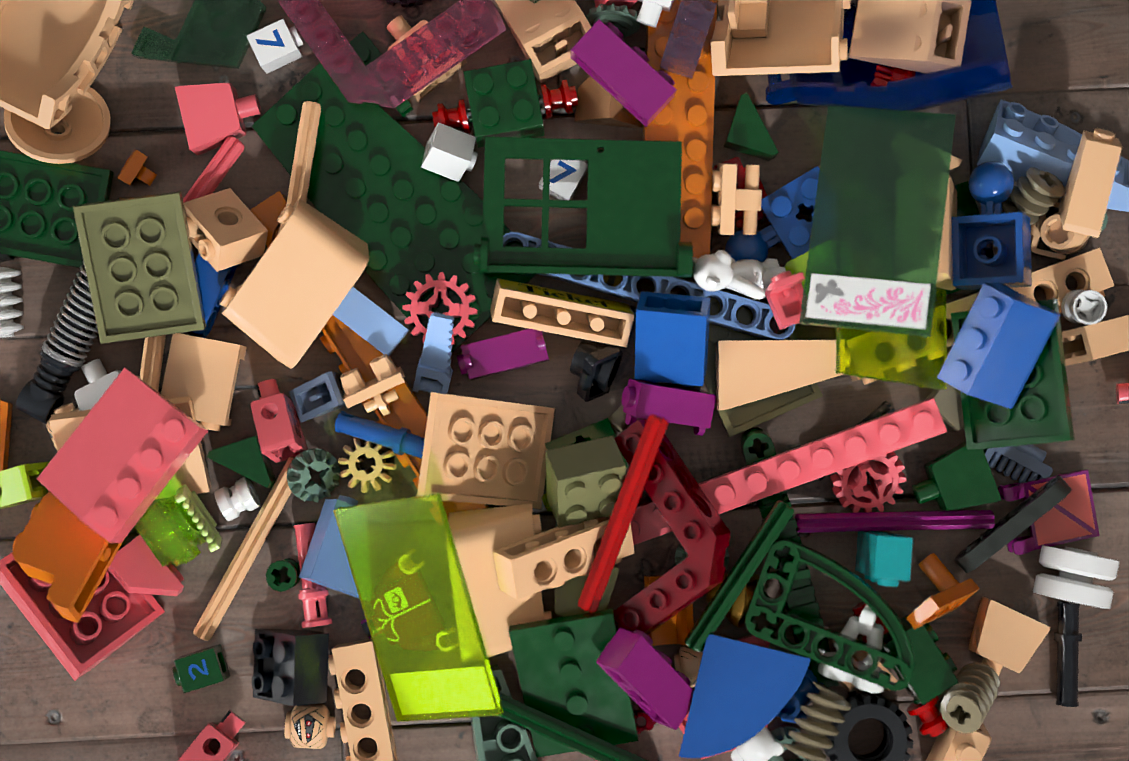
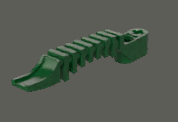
[740,428,839,687]

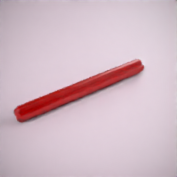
[578,414,669,612]

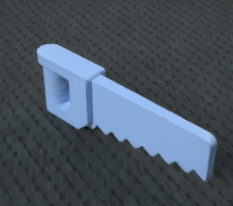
[412,312,454,394]

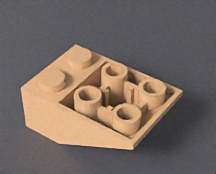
[494,0,591,84]
[848,0,971,78]

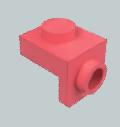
[765,271,811,330]

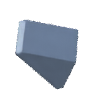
[289,371,346,423]

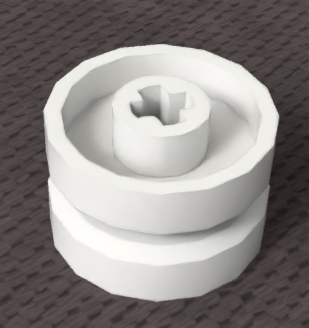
[1033,545,1120,609]

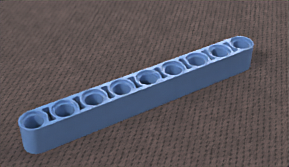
[503,232,795,340]

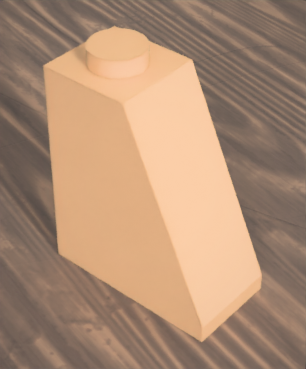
[1058,129,1122,238]
[1061,315,1129,366]

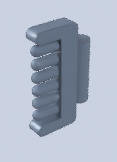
[984,444,1053,483]

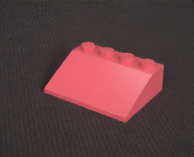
[37,367,208,543]
[0,552,165,681]

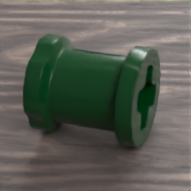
[266,558,301,591]

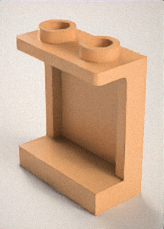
[161,333,247,431]

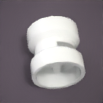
[1061,289,1107,325]
[214,477,261,521]

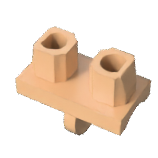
[340,354,405,416]

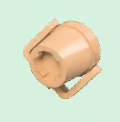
[1031,202,1090,260]

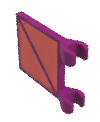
[998,469,1100,555]

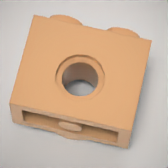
[184,188,268,272]

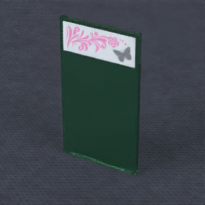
[799,106,956,337]

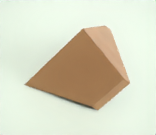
[575,76,642,129]

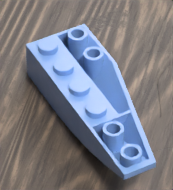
[977,99,1129,212]

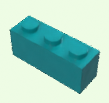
[855,531,913,587]

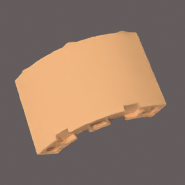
[0,0,134,130]
[711,0,851,76]

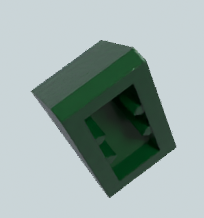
[724,92,779,161]
[206,436,276,488]

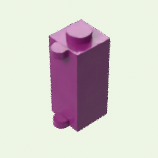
[457,329,549,380]
[621,378,717,436]

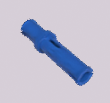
[335,411,425,458]

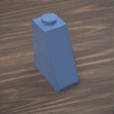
[299,495,374,600]

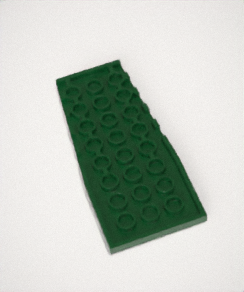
[252,59,537,353]

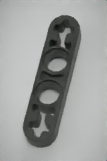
[955,476,1072,573]

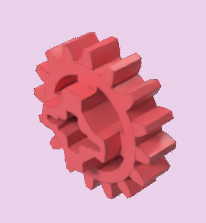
[402,272,478,346]
[830,451,907,513]

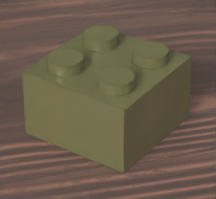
[545,436,626,528]

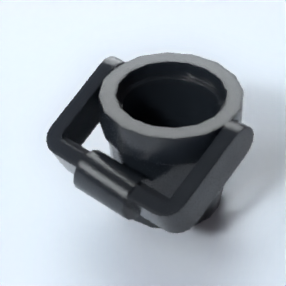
[570,341,623,402]

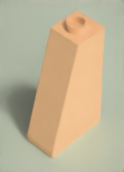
[715,340,849,411]

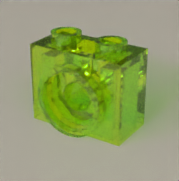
[134,495,206,567]

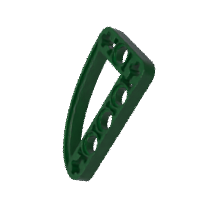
[745,539,915,691]

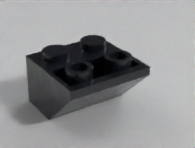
[252,629,329,706]

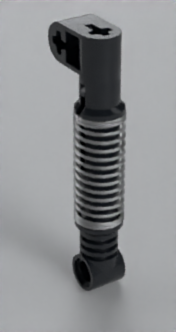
[15,197,132,424]

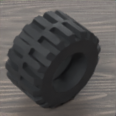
[823,691,913,761]

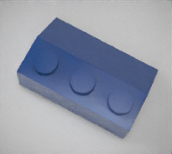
[937,282,1061,409]

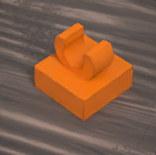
[117,149,157,186]

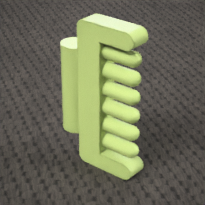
[175,484,222,552]

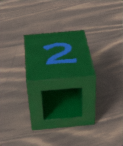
[173,644,230,693]

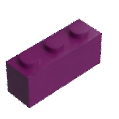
[570,19,676,127]
[596,628,694,730]

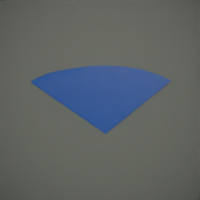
[679,634,811,758]

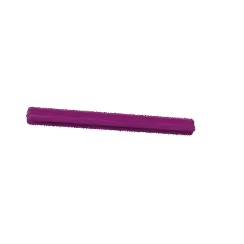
[795,510,995,533]

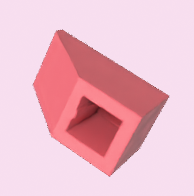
[108,535,184,596]

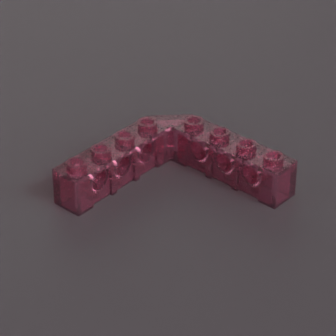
[277,0,506,108]

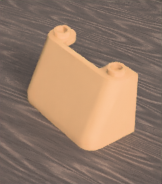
[219,198,369,369]
[447,503,552,662]

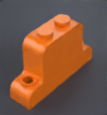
[12,492,124,623]

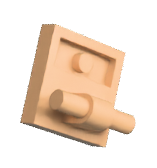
[711,163,762,235]

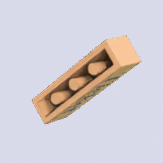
[490,278,635,347]

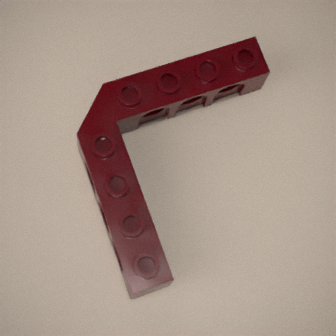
[613,419,731,635]

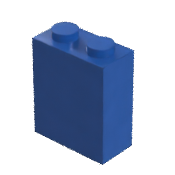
[635,291,711,387]

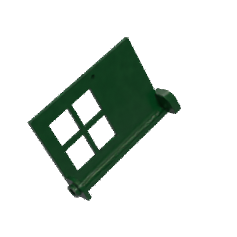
[474,137,693,277]

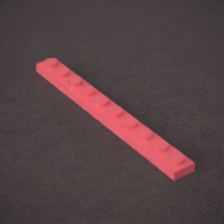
[630,397,947,545]

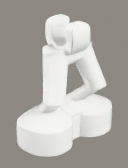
[818,604,884,693]

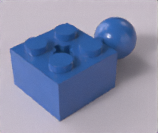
[952,161,1032,290]
[725,166,853,263]

